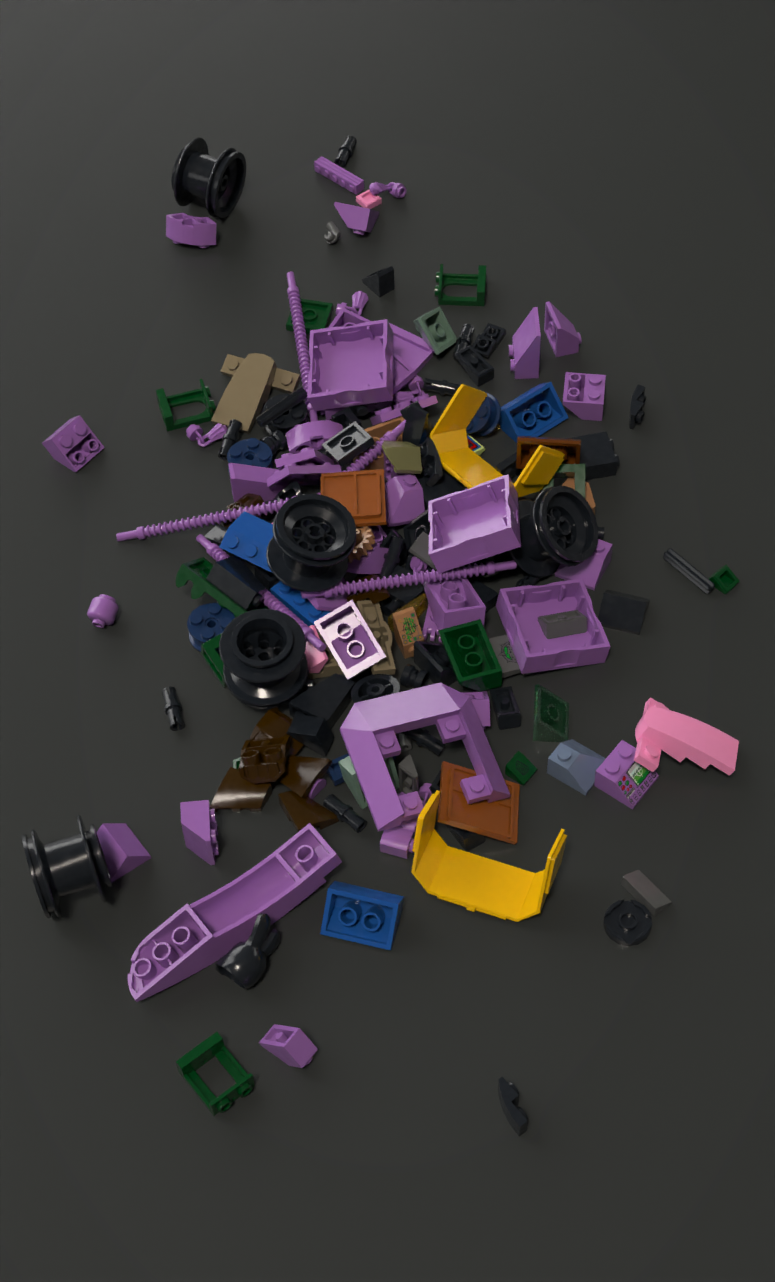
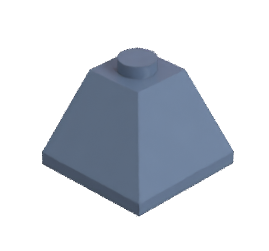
[547,739,606,796]

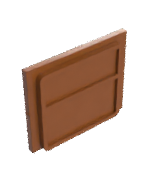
[320,469,386,527]
[437,761,520,845]

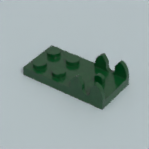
[175,557,268,617]

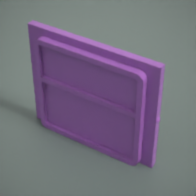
[389,323,434,391]

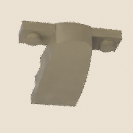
[211,353,301,434]
[309,600,396,679]

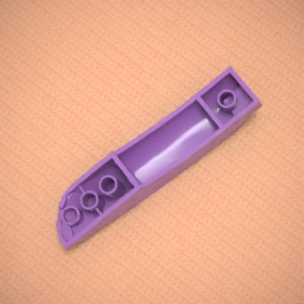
[128,823,342,1002]

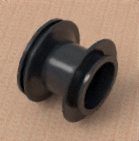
[171,137,246,218]
[509,486,598,578]
[266,494,356,592]
[219,609,308,709]
[22,815,112,919]

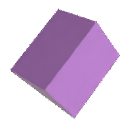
[97,823,151,882]

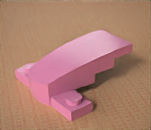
[634,697,739,776]

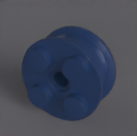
[466,393,501,437]
[227,438,273,475]
[187,603,235,654]

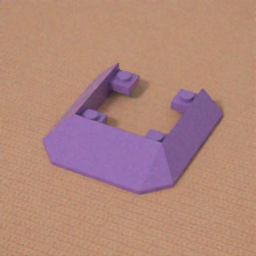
[340,683,510,831]

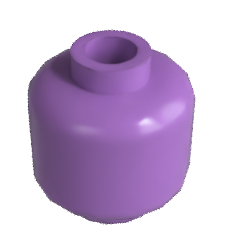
[87,594,119,628]

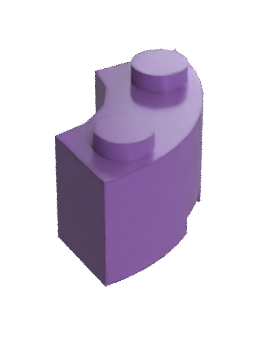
[166,213,216,248]
[286,420,343,454]

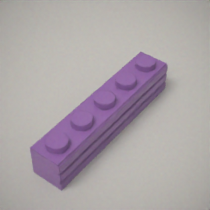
[314,156,364,195]

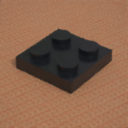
[321,421,375,467]

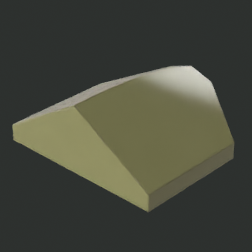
[382,441,422,474]

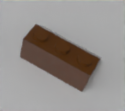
[516,436,581,469]

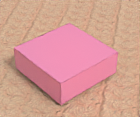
[356,189,382,209]

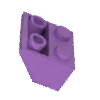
[563,372,606,421]
[42,415,105,472]
[180,800,219,865]

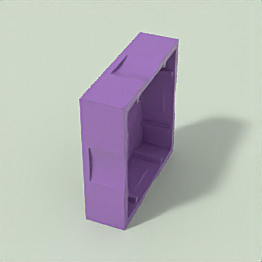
[307,319,394,411]
[428,474,521,573]
[496,579,611,674]

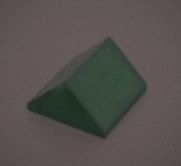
[533,684,569,742]

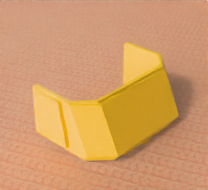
[430,384,565,498]
[411,790,567,922]

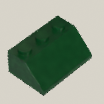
[438,619,502,692]

